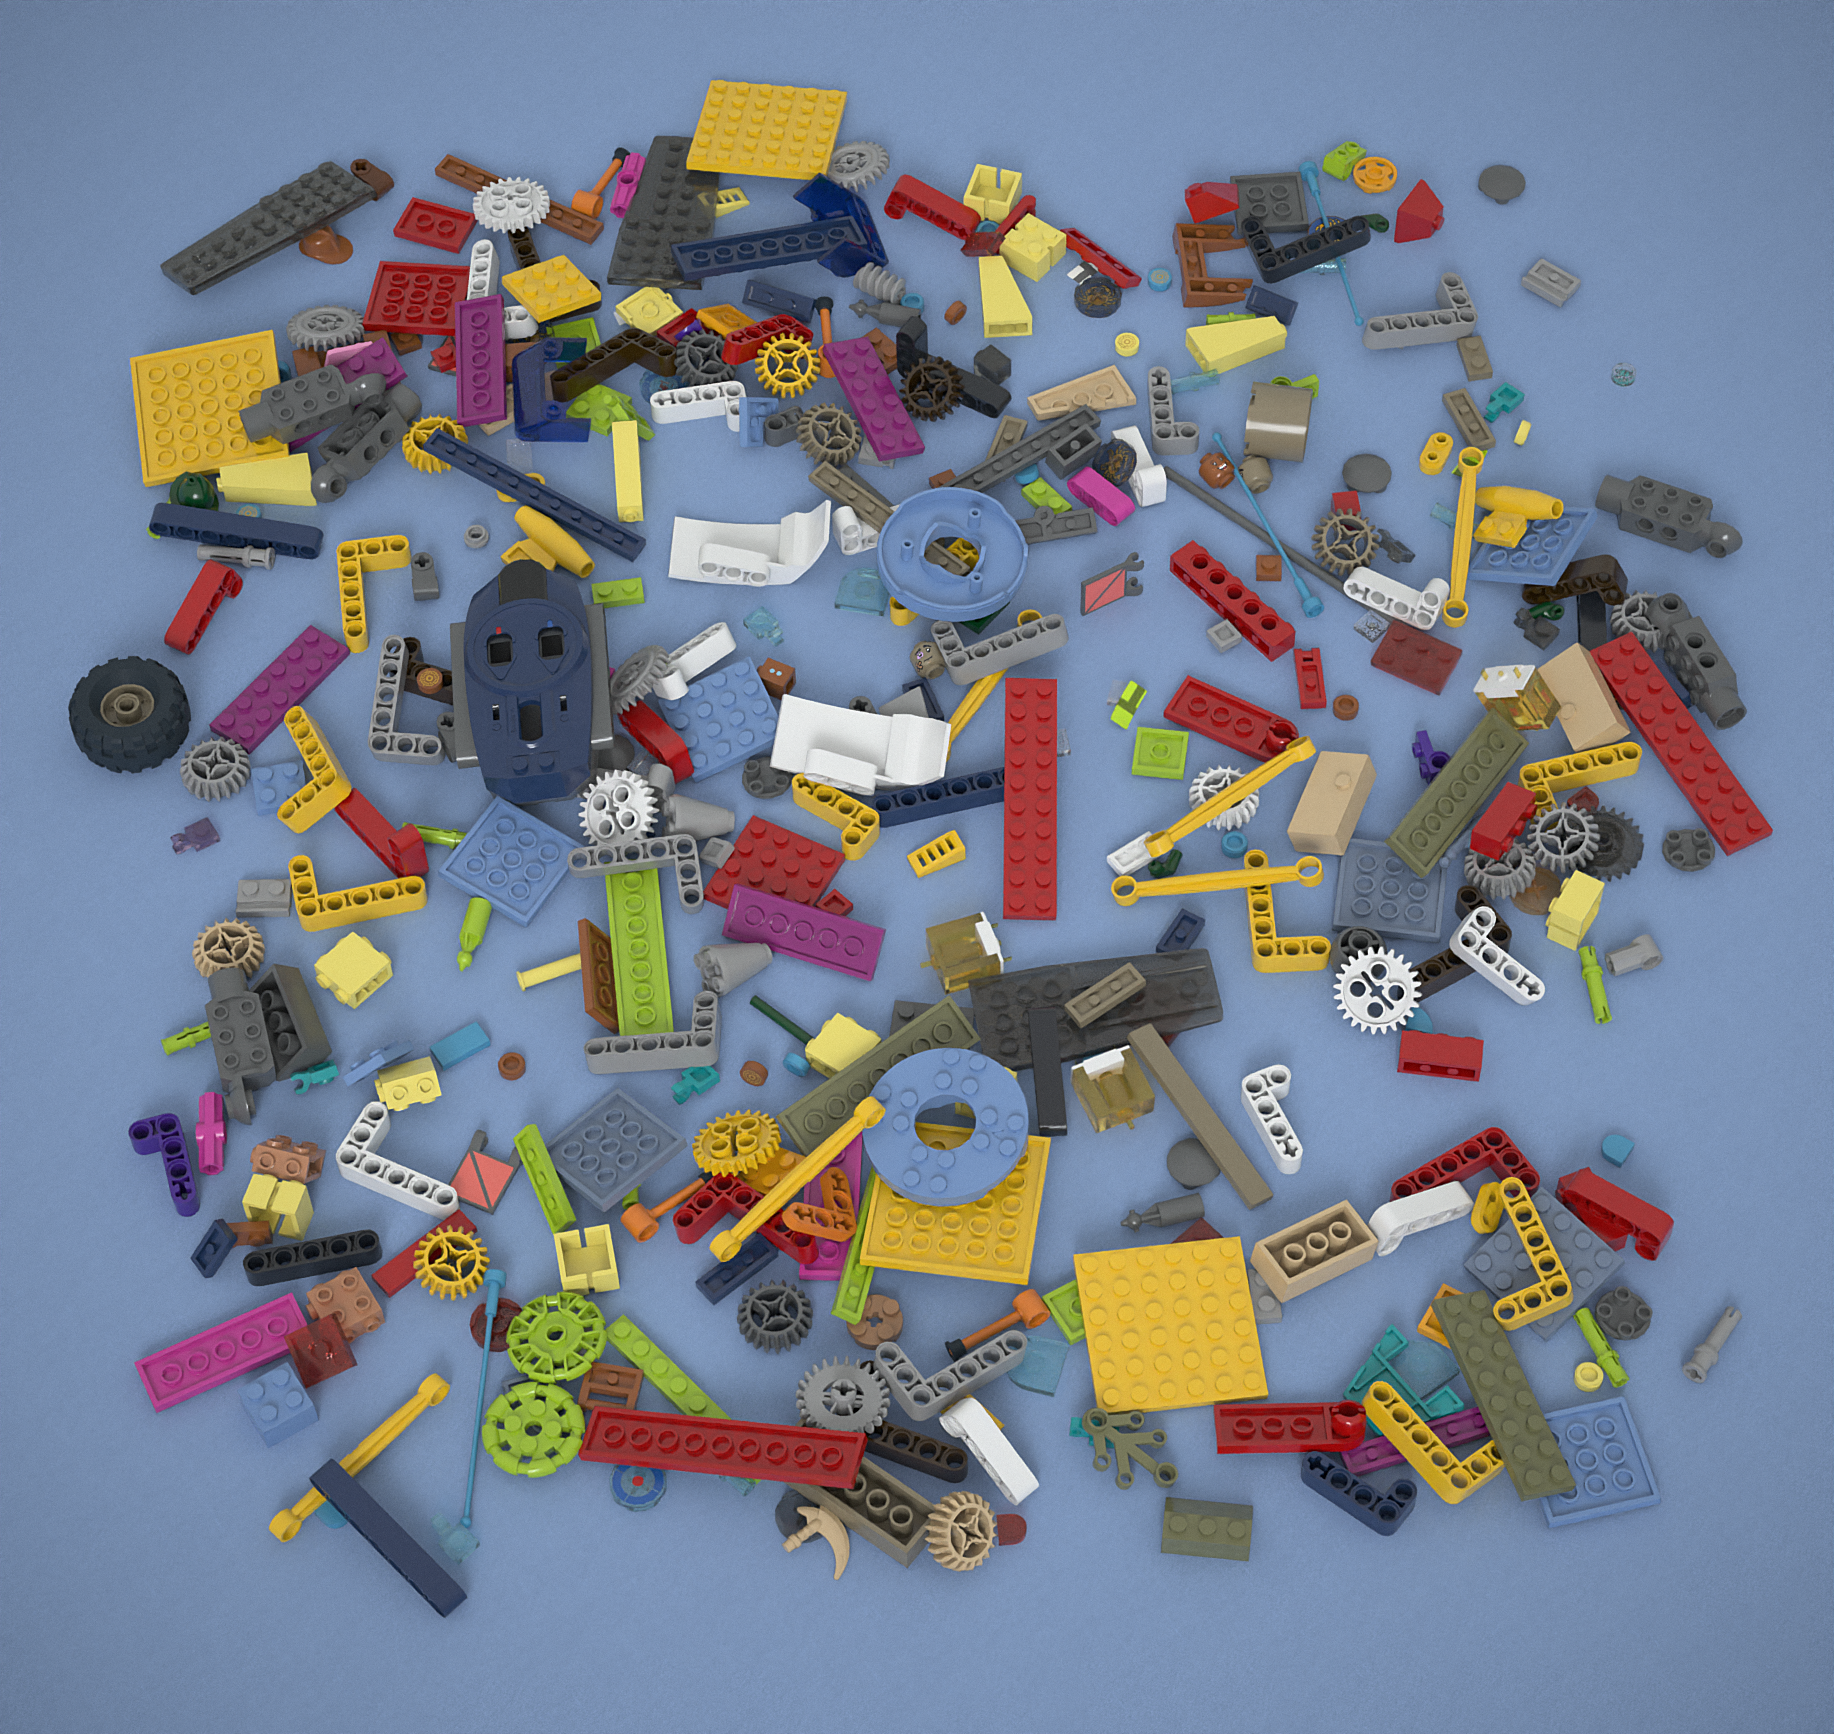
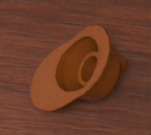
[299,223,353,265]

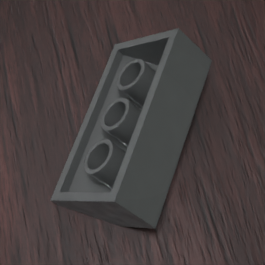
[249,964,332,1082]

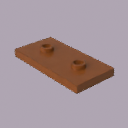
[578,918,619,1034]

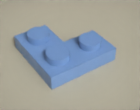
[739,397,779,447]
[343,1040,415,1086]

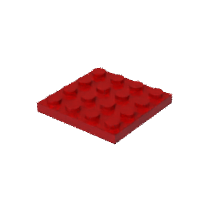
[362,261,470,336]
[703,815,845,909]

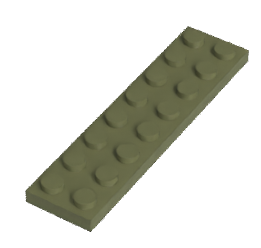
[1384,707,1529,878]
[776,995,981,1157]
[1431,1290,1576,1502]

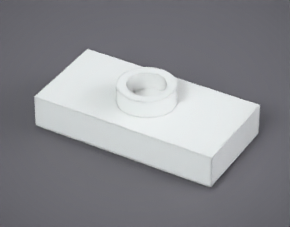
[1107,831,1165,876]

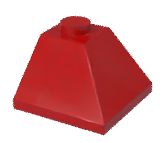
[1394,179,1445,243]
[1185,182,1239,224]

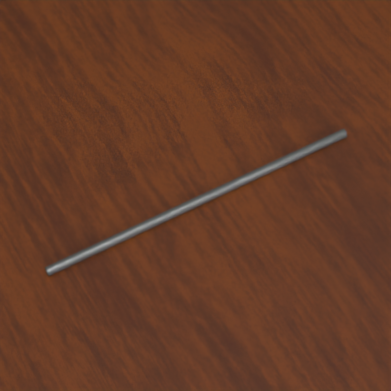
[1163,466,1442,656]

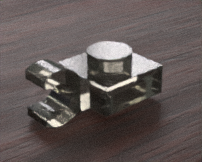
[1373,529,1416,563]
[1513,607,1560,651]

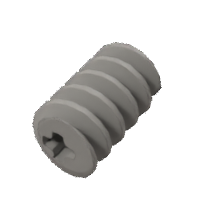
[853,262,906,305]

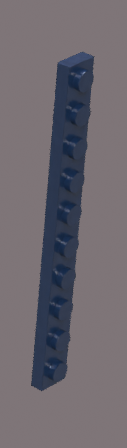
[423,428,646,562]

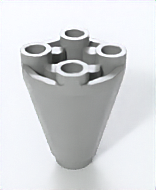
[662,794,735,841]
[693,943,772,997]

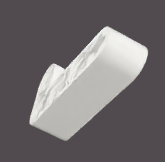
[650,381,746,432]
[1111,425,1167,507]
[832,504,900,555]
[1344,567,1450,630]
[652,622,737,700]
[1449,906,1545,1006]
[1240,1064,1303,1175]
[1367,1181,1475,1257]
[939,1398,1039,1506]

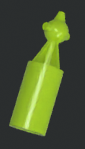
[457,897,492,971]

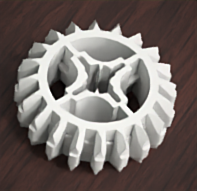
[1189,765,1259,831]

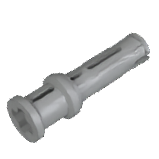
[197,544,275,570]
[1682,1306,1742,1383]

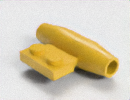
[1473,486,1564,548]
[500,505,595,585]

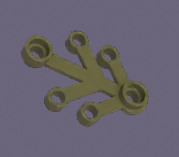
[1082,1408,1178,1490]

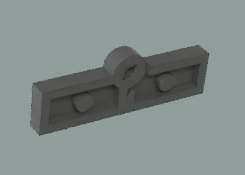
[1015,506,1098,545]

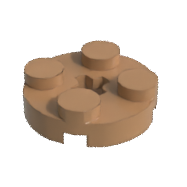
[846,1294,903,1350]

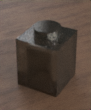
[974,344,1011,385]

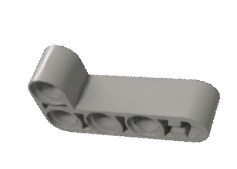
[1147,366,1199,455]
[577,764,675,813]

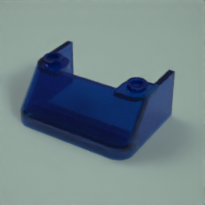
[793,172,889,278]
[511,337,591,442]

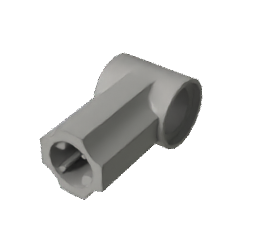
[1604,934,1663,976]

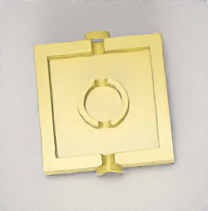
[615,282,683,336]

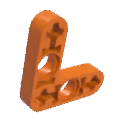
[782,1167,857,1242]

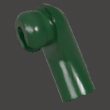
[1360,213,1389,233]
[1525,602,1565,622]
[1148,849,1183,879]

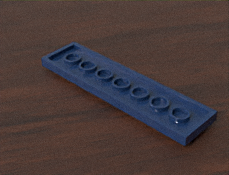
[671,216,868,281]

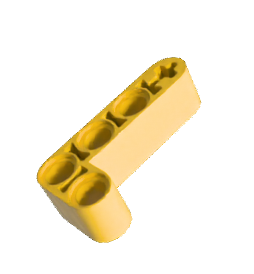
[792,773,880,861]

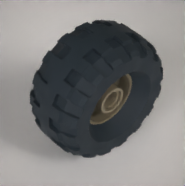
[68,656,191,774]

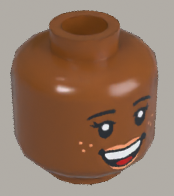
[1199,452,1235,489]

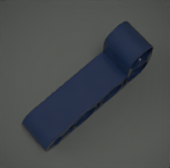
[1301,1451,1417,1536]

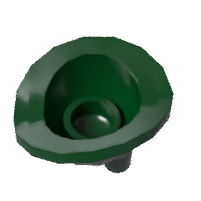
[169,471,219,511]

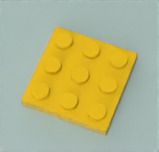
[502,255,601,323]

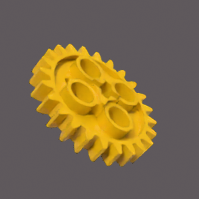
[692,1109,782,1177]

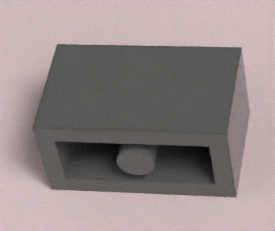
[1045,423,1102,480]

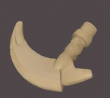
[782,1505,850,1580]

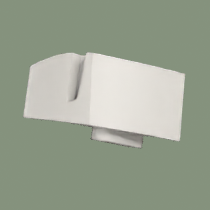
[668,500,831,587]
[770,694,951,795]

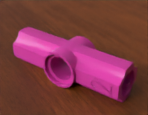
[610,152,646,218]
[196,1092,227,1175]

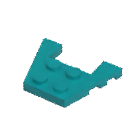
[1343,1324,1464,1437]

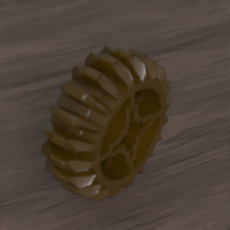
[899,356,965,422]

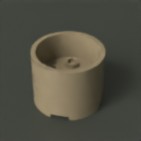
[1243,382,1313,463]

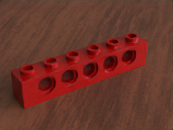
[1170,540,1296,662]

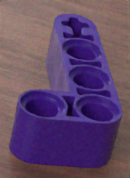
[128,1113,200,1217]

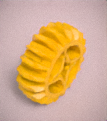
[755,333,820,399]
[402,414,468,475]
[413,1225,490,1301]

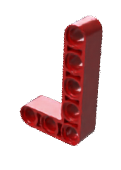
[334,788,429,879]
[1389,1127,1540,1202]
[672,1172,819,1264]

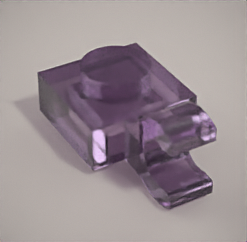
[170,817,220,854]

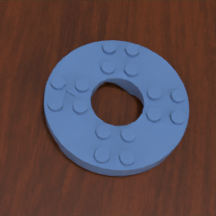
[876,487,1028,622]
[862,1048,1029,1207]

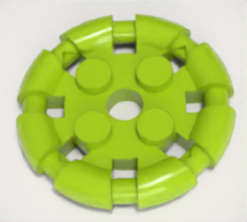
[506,1292,607,1384]
[482,1381,585,1478]

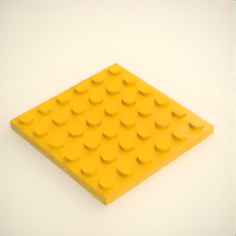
[686,80,847,182]
[130,330,290,487]
[860,1122,1051,1285]
[1073,1236,1269,1415]

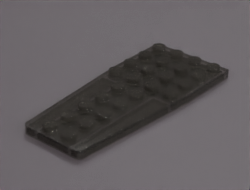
[607,136,721,290]
[160,161,377,295]
[968,948,1224,1072]

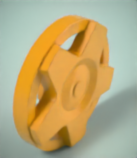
[1353,157,1397,194]

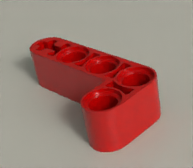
[884,174,981,240]
[721,314,814,365]
[164,559,243,655]
[617,700,694,785]
[1564,1169,1674,1261]

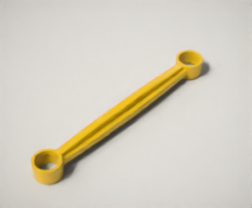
[1442,447,1484,628]
[946,609,1042,762]
[1144,736,1316,857]
[1111,856,1324,906]
[709,1096,886,1262]
[269,1373,450,1542]

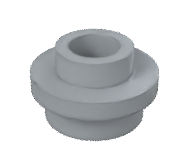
[464,525,489,549]

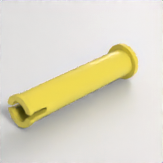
[516,953,581,992]

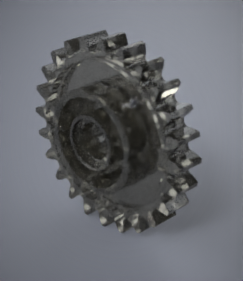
[1560,805,1644,882]

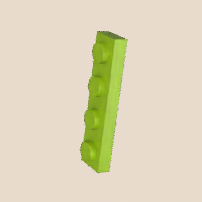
[513,1124,576,1234]

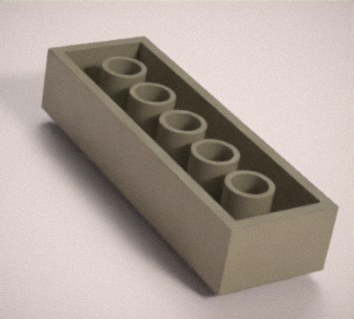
[784,1418,935,1568]

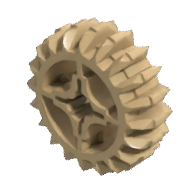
[192,917,265,979]
[925,1491,998,1572]

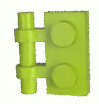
[603,395,656,441]

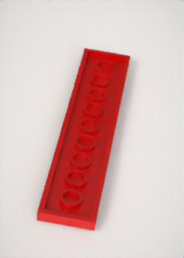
[1589,632,1773,856]
[1003,678,1057,921]
[578,1406,868,1489]

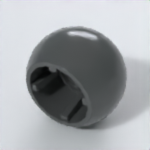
[1329,926,1388,984]

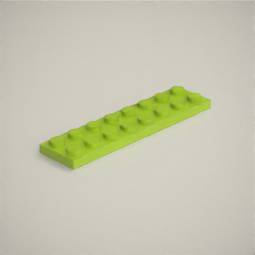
[604,856,674,1036]

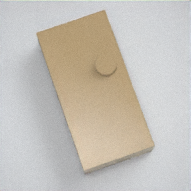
[1535,642,1631,753]
[1287,751,1377,856]
[1250,1199,1379,1304]

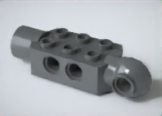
[238,364,386,445]
[311,383,422,503]
[1595,474,1743,558]
[1647,593,1747,730]
[205,968,277,1125]

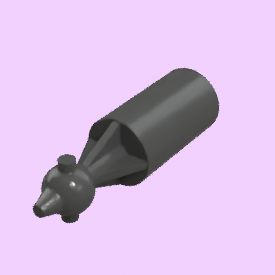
[849,299,921,327]
[1120,1193,1205,1232]

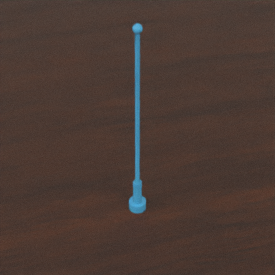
[1298,161,1364,326]
[1212,432,1324,618]
[460,1269,507,1528]

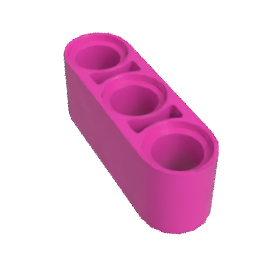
[1067,466,1135,526]

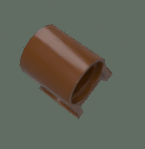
[350,159,394,201]

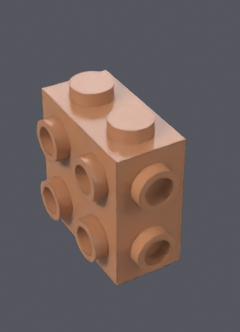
[250,1135,326,1184]
[305,1267,385,1349]

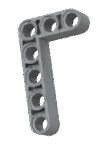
[1362,272,1478,350]
[931,614,1069,685]
[368,634,446,765]
[567,834,704,914]
[583,991,722,1074]
[873,1330,1027,1421]

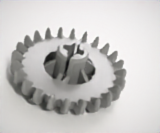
[817,141,890,195]
[286,305,365,352]
[610,645,670,715]
[796,1356,890,1433]

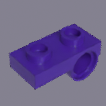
[1412,730,1450,785]

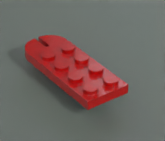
[1163,675,1299,763]
[1213,1400,1366,1454]

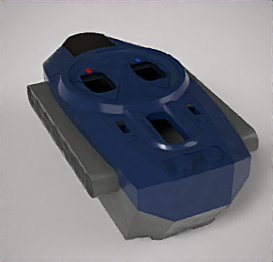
[450,559,615,807]

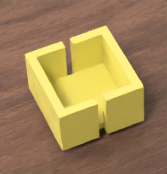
[964,164,1022,224]
[999,213,1066,282]
[1545,870,1605,951]
[242,1174,314,1241]
[553,1224,620,1295]

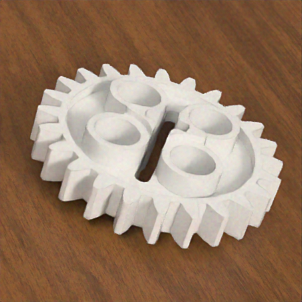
[473,177,550,233]
[578,770,659,853]
[1333,946,1422,1034]

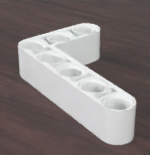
[467,239,538,340]
[336,1101,460,1220]

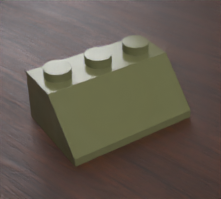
[1161,1497,1253,1562]

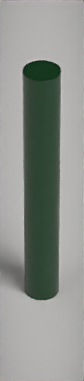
[750,995,815,1045]

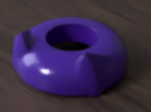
[674,319,702,341]

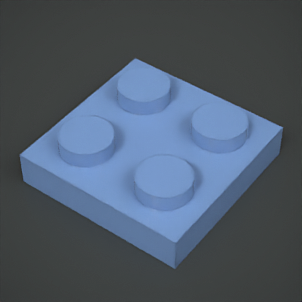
[251,760,307,816]

